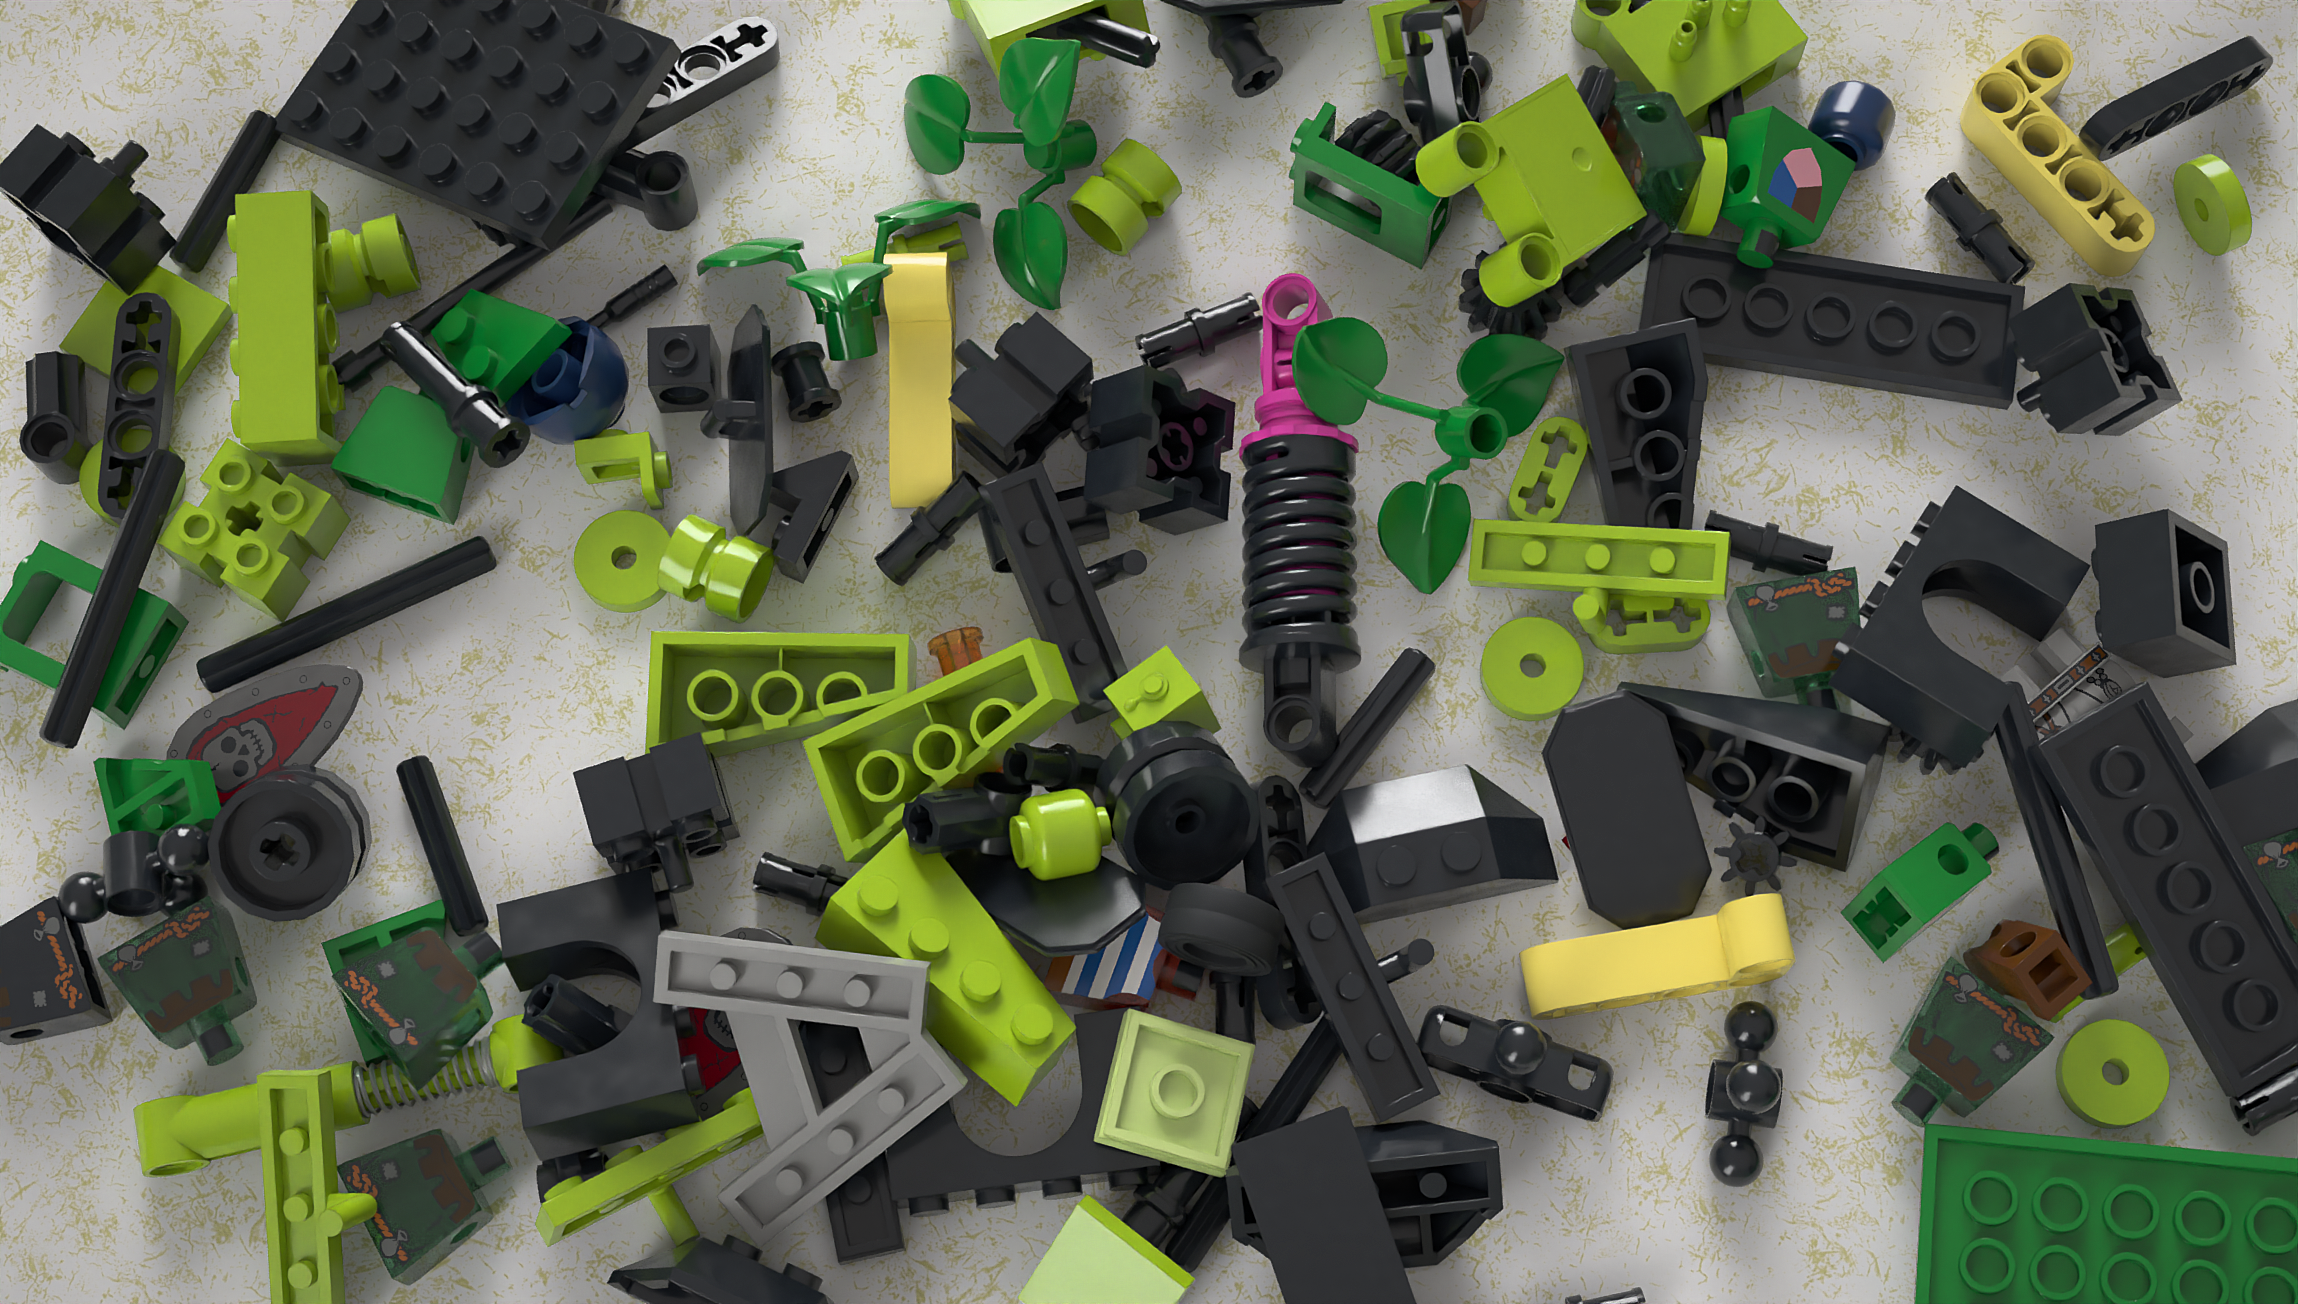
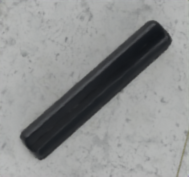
[169,110,279,274]
[1298,647,1436,810]
[396,755,489,937]

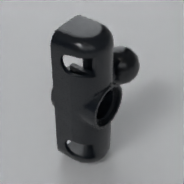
[1400,0,1493,186]
[1416,1005,1614,1122]

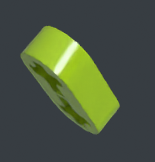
[1506,416,1588,523]
[1588,594,1711,655]

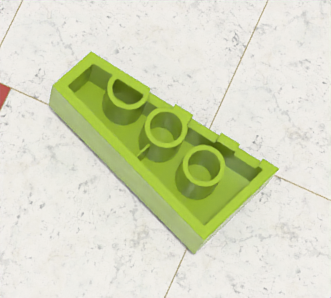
[227,190,346,467]
[645,631,917,758]
[802,637,1080,864]
[814,828,1077,1107]

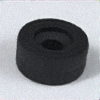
[1158,883,1285,976]

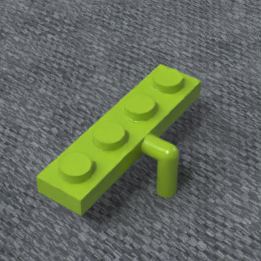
[1468,519,1731,634]
[257,1070,377,1304]
[535,1087,765,1247]

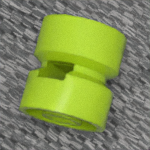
[1067,138,1182,256]
[326,213,421,314]
[657,514,775,624]

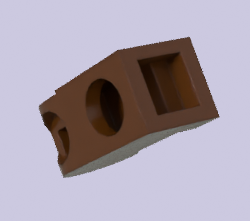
[1963,919,2093,1021]

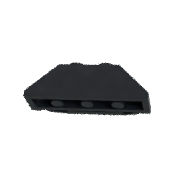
[1307,764,1559,925]
[1225,1120,1503,1269]
[607,1234,834,1304]

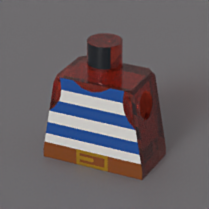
[1043,903,1207,1014]

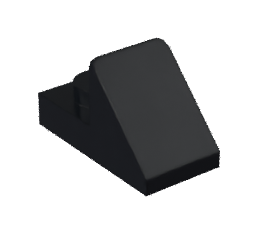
[769,450,859,584]

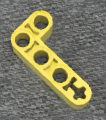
[1959,34,2156,277]
[883,252,957,509]
[1519,893,1796,1020]

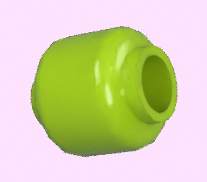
[1009,788,1112,881]

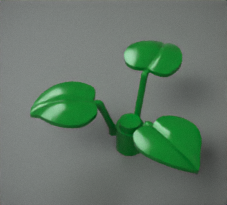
[904,37,1097,310]
[697,199,981,361]
[1292,317,1565,595]

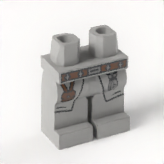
[1999,627,2194,744]

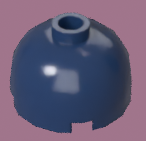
[505,316,629,445]

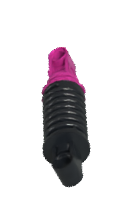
[1239,273,1361,768]

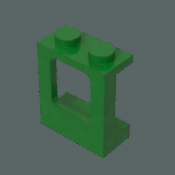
[1289,101,1454,269]
[0,540,189,730]

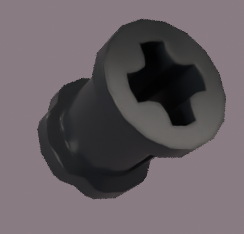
[771,341,842,423]

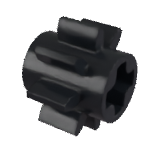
[1714,816,1798,897]

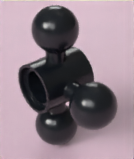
[58,824,209,924]
[1705,1001,1783,1187]

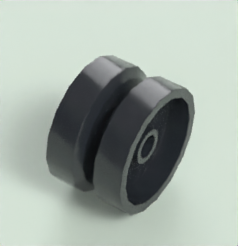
[1093,721,1261,891]
[207,764,372,922]

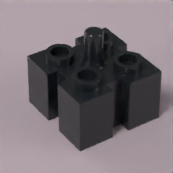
[0,123,177,296]
[2007,283,2183,436]
[948,311,1094,479]
[1083,364,1236,536]
[573,732,741,894]

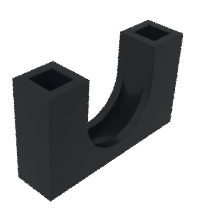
[1828,485,2091,768]
[496,867,706,1161]
[886,1006,1161,1217]

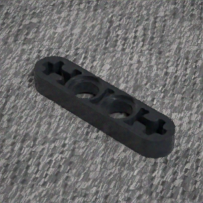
[613,16,780,158]
[2078,36,2273,161]
[97,292,181,525]
[1243,775,1322,1031]

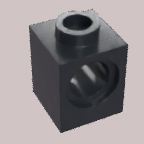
[647,324,722,413]

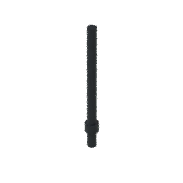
[331,193,613,393]

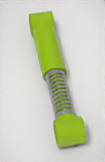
[133,1014,565,1177]

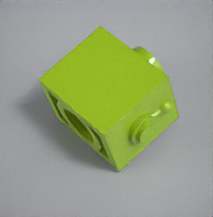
[1103,645,1222,741]

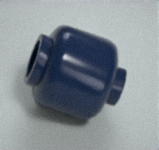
[1808,80,1896,171]

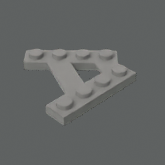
[653,930,968,1249]

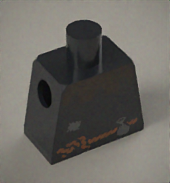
[0,896,113,1045]

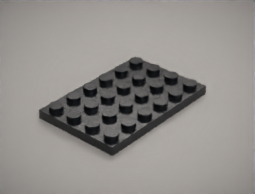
[274,0,682,251]

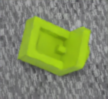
[1367,0,1433,87]
[574,429,673,510]

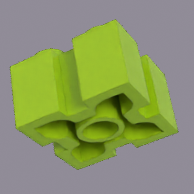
[157,438,351,623]

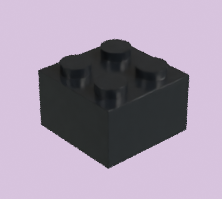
[2091,509,2237,678]

